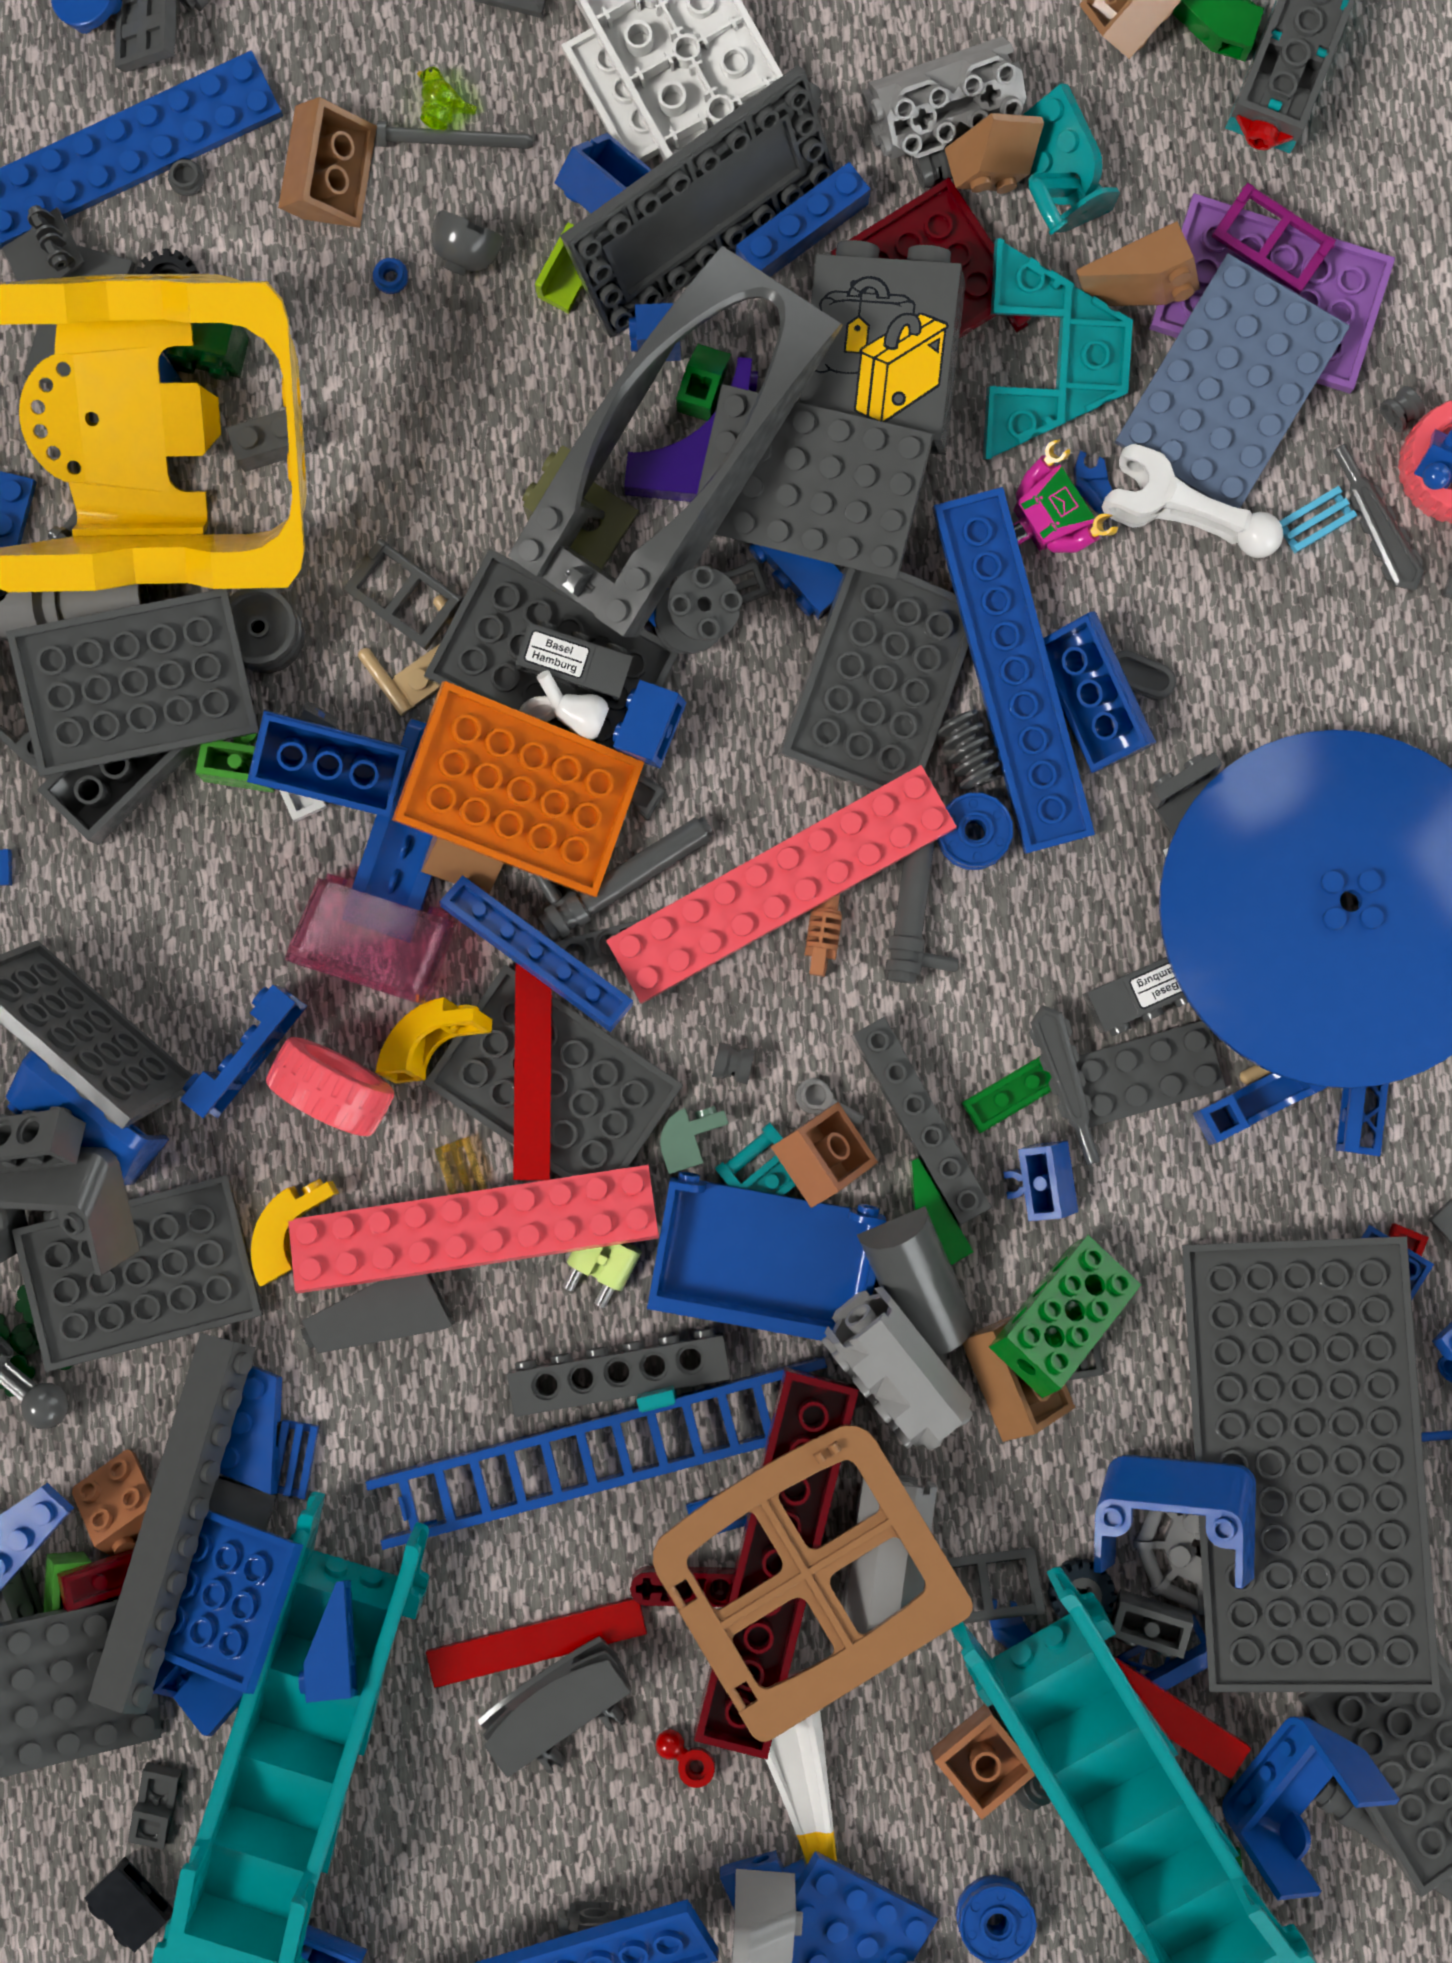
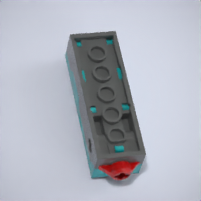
[1225,0,1355,154]

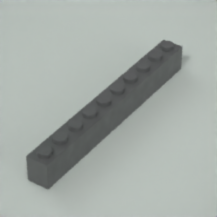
[88,1333,256,1714]

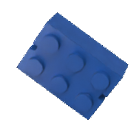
[554,133,652,213]

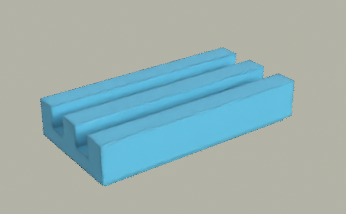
[1279,486,1357,554]

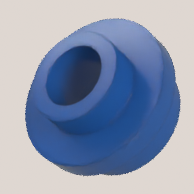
[373,258,409,294]

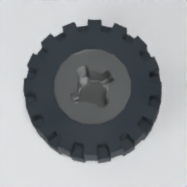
[1047,1558,1116,1619]

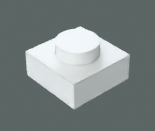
[280,790,328,822]

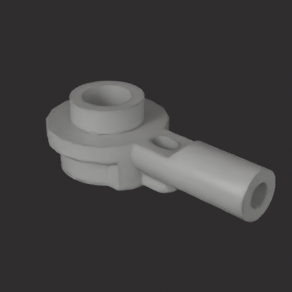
[796,1078,864,1128]

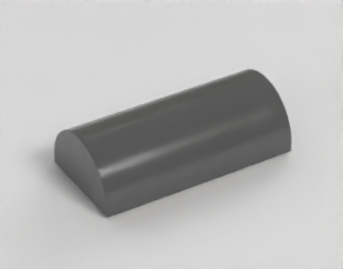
[857,1206,974,1356]

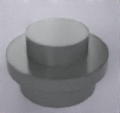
[168,159,204,196]

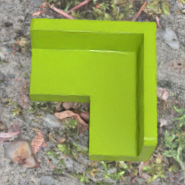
[535,222,583,314]

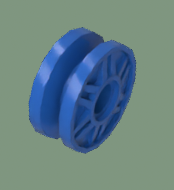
[937,793,1013,870]
[955,1875,1037,1963]

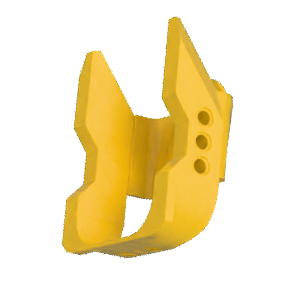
[0,274,307,592]

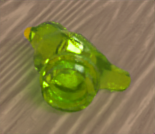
[417,67,477,130]

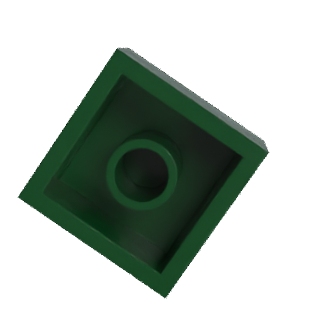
[162,323,249,381]

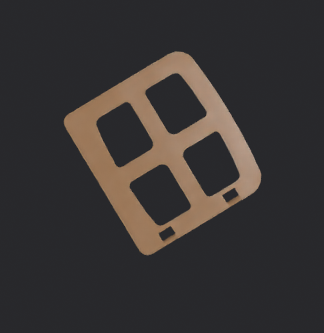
[653,1425,973,1742]

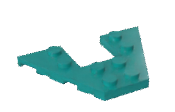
[983,238,1133,460]

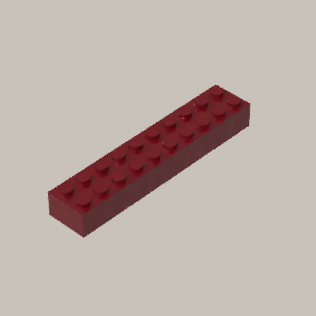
[694,1367,859,1760]

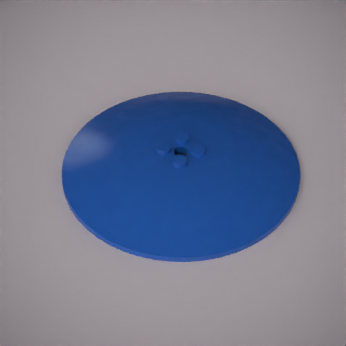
[1159,730,1452,1088]

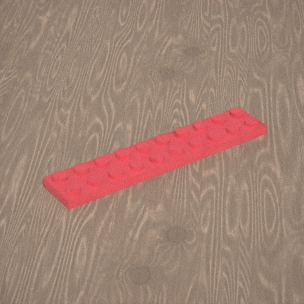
[606,765,957,1004]
[288,1164,659,1294]

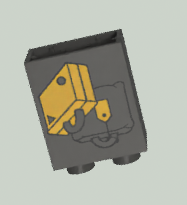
[800,240,966,455]

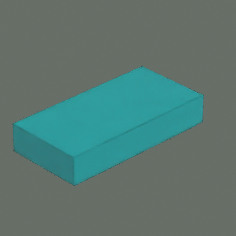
[636,1386,677,1413]

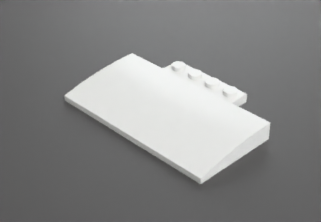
[561,0,783,162]

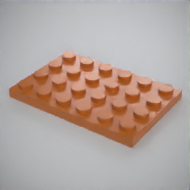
[392,681,644,897]

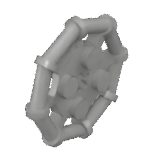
[1133,1510,1205,1615]

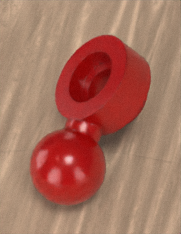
[655,1729,715,1788]

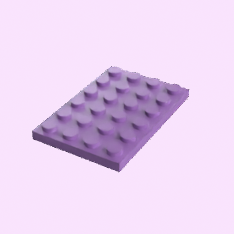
[1149,193,1395,394]

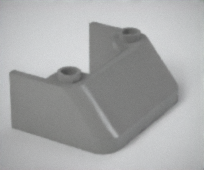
[731,1869,803,1963]

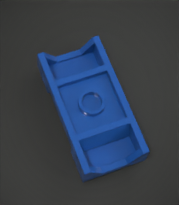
[180,985,308,1118]

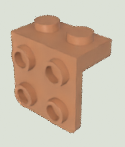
[72,1450,152,1556]

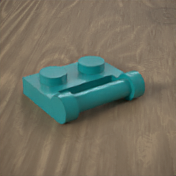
[715,1122,796,1196]

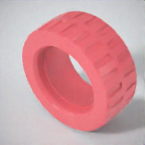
[1398,400,1452,524]
[266,1037,394,1136]

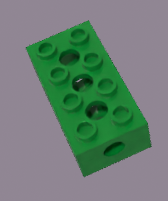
[989,1235,1141,1398]

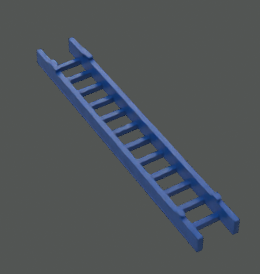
[365,1356,827,1550]

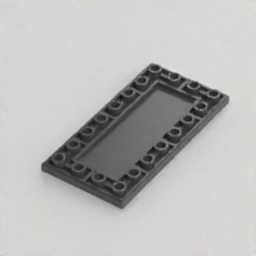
[560,65,835,338]

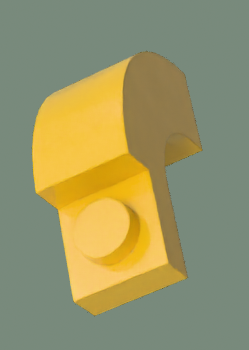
[375,997,493,1083]
[251,1178,339,1287]

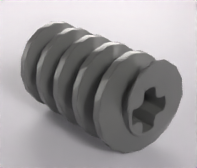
[938,709,1003,790]

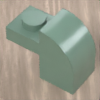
[660,1106,729,1174]

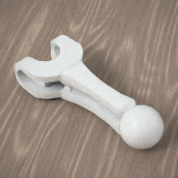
[1102,444,1283,558]

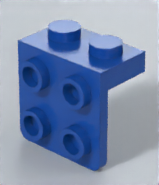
[153,1660,243,1736]

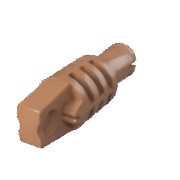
[804,894,842,977]

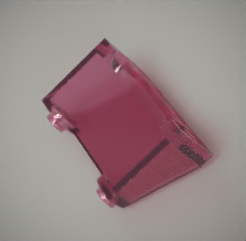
[284,873,457,1004]

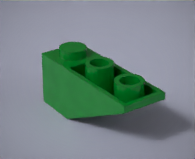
[1172,0,1264,62]

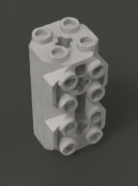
[861,36,1027,159]
[821,1287,973,1450]
[843,1474,937,1634]

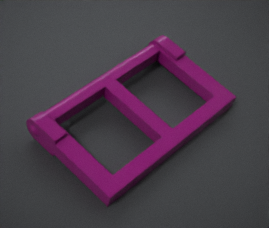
[1211,182,1337,294]

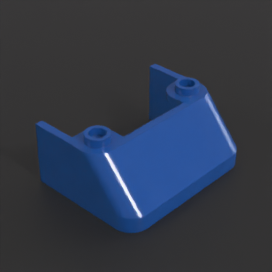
[6,1051,170,1185]
[1094,1455,1256,1589]
[1222,1716,1400,1901]

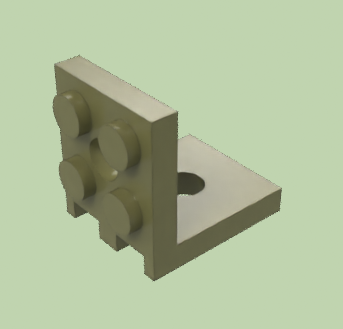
[522,445,639,570]

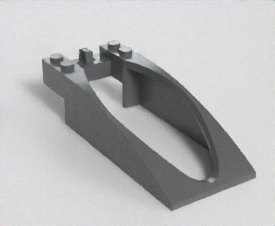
[508,246,843,637]

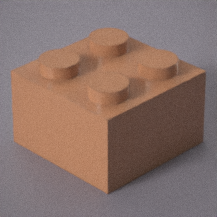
[771,1102,878,1208]
[930,1704,1035,1820]

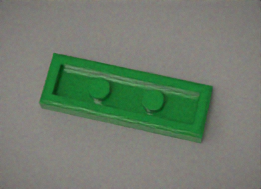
[961,1055,1052,1134]

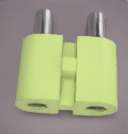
[563,1243,642,1308]

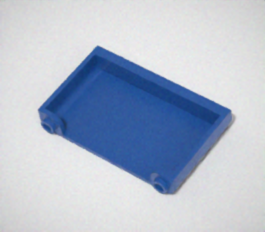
[647,1172,886,1341]

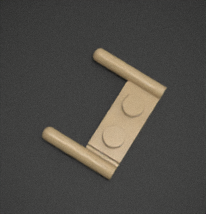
[358,595,455,717]

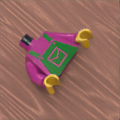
[1013,439,1118,553]

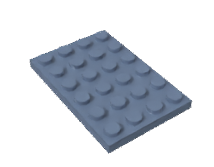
[1114,253,1350,508]

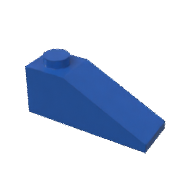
[298,1580,358,1703]

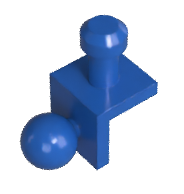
[1414,428,1452,490]

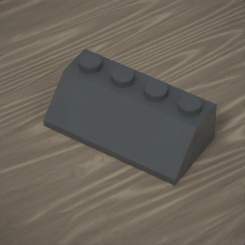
[37,745,200,845]

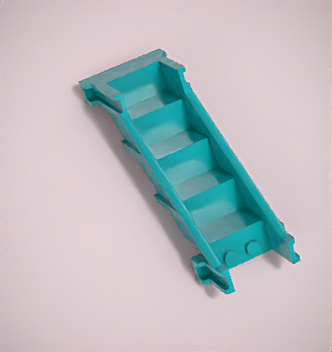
[152,1491,430,1963]
[951,1567,1317,1963]

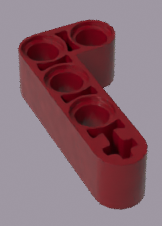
[630,1566,734,1607]

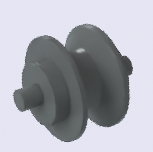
[1015,1775,1051,1810]

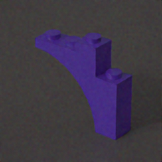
[624,357,758,502]

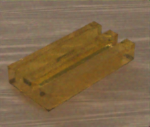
[434,1137,488,1195]

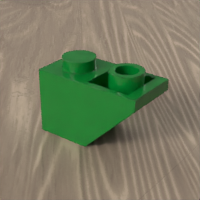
[676,344,732,421]

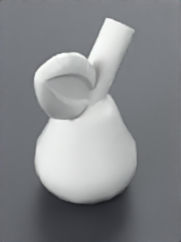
[519,670,609,740]

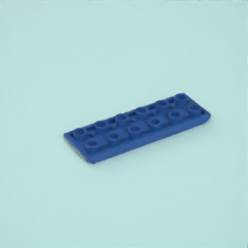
[342,719,434,943]

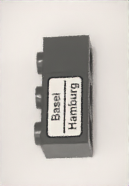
[515,620,633,702]
[1082,957,1189,1036]

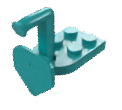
[1023,84,1120,235]

